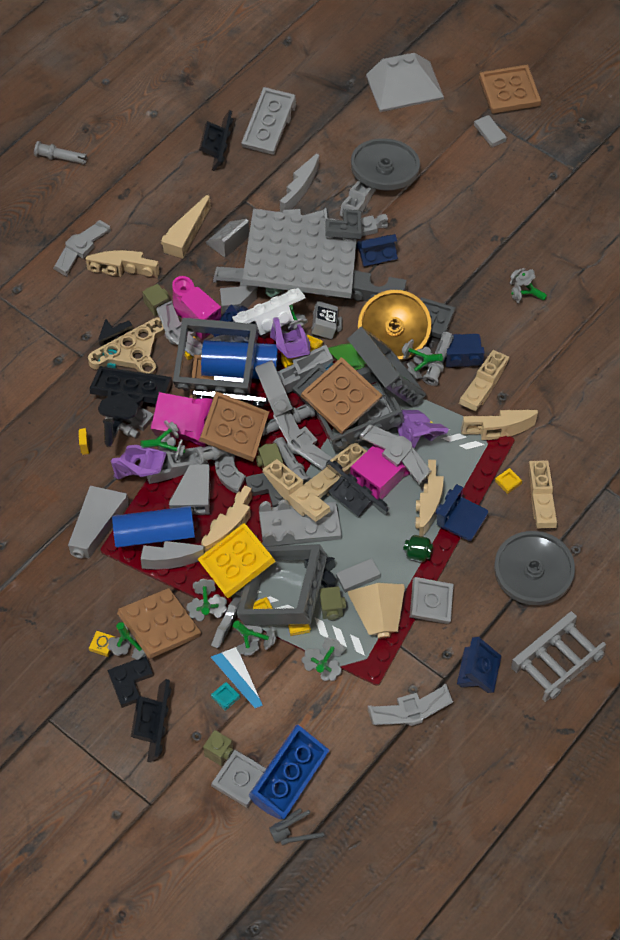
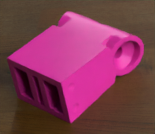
[172,276,221,340]
[151,392,213,447]
[350,445,411,500]

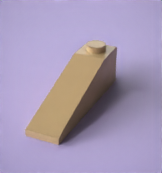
[161,195,211,258]

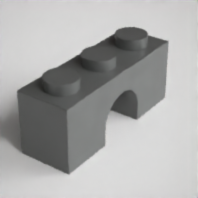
[351,270,407,301]

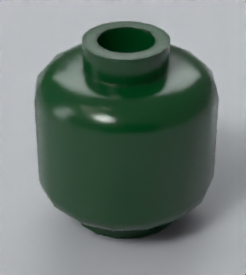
[403,535,433,563]

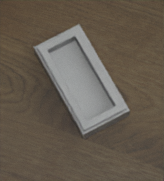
[474,115,507,147]
[336,558,380,592]

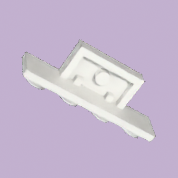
[232,288,305,335]

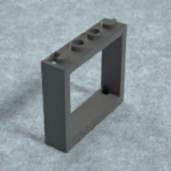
[173,318,259,395]
[347,326,427,406]
[313,366,404,451]
[237,544,327,625]

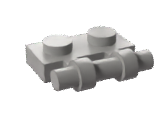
[105,407,154,438]

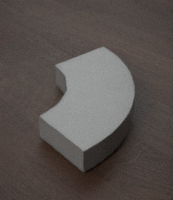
[215,453,246,493]
[211,597,241,648]

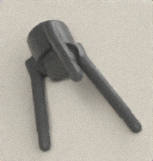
[269,808,324,846]

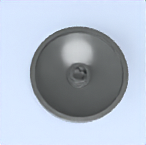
[351,138,420,190]
[494,531,575,605]

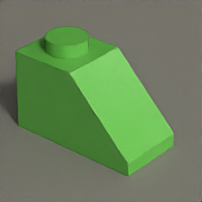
[328,343,366,370]

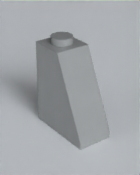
[255,360,293,416]
[169,463,210,515]

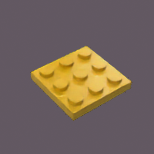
[198,523,276,598]

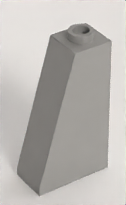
[68,486,129,558]

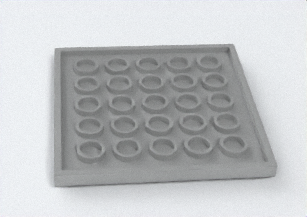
[242,209,356,298]

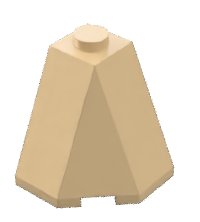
[348,583,405,638]

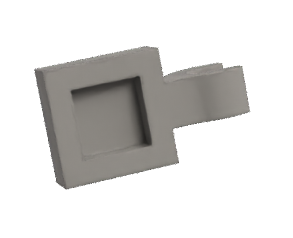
[361,214,388,237]

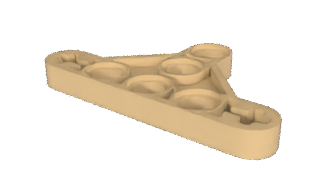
[88,317,165,374]

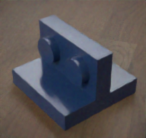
[356,234,398,266]
[457,637,501,693]

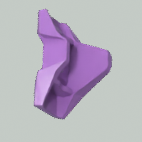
[270,317,310,358]
[397,410,449,448]
[111,445,166,479]

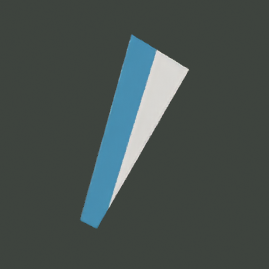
[211,647,262,708]

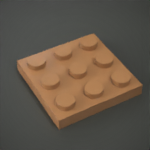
[479,65,541,114]
[301,357,382,434]
[199,391,269,461]
[117,588,201,659]

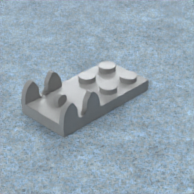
[241,87,296,155]
[259,500,341,546]

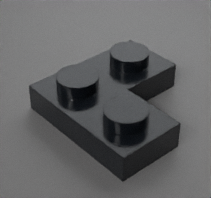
[108,656,153,708]

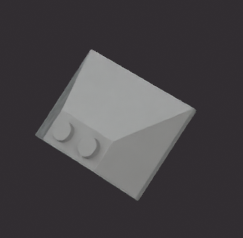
[366,53,444,112]

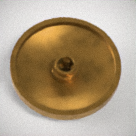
[358,290,431,361]

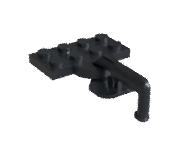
[90,366,172,447]

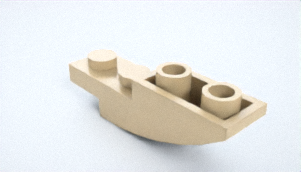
[86,250,159,278]
[459,350,509,411]
[461,410,538,440]
[304,443,367,498]
[263,459,330,522]
[415,460,444,536]
[529,461,557,528]
[201,485,252,552]

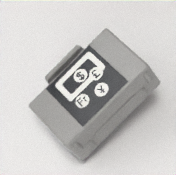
[311,301,343,339]

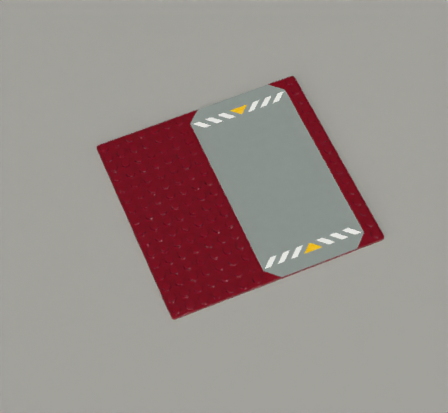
[100,332,515,686]

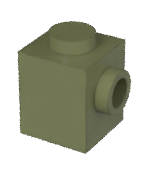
[142,284,169,317]
[256,443,283,469]
[319,586,346,620]
[203,730,234,766]

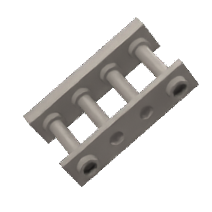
[511,611,606,702]

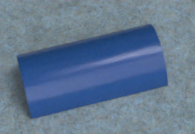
[201,340,279,379]
[112,506,195,547]
[249,724,330,819]

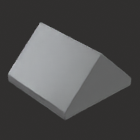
[206,219,249,258]

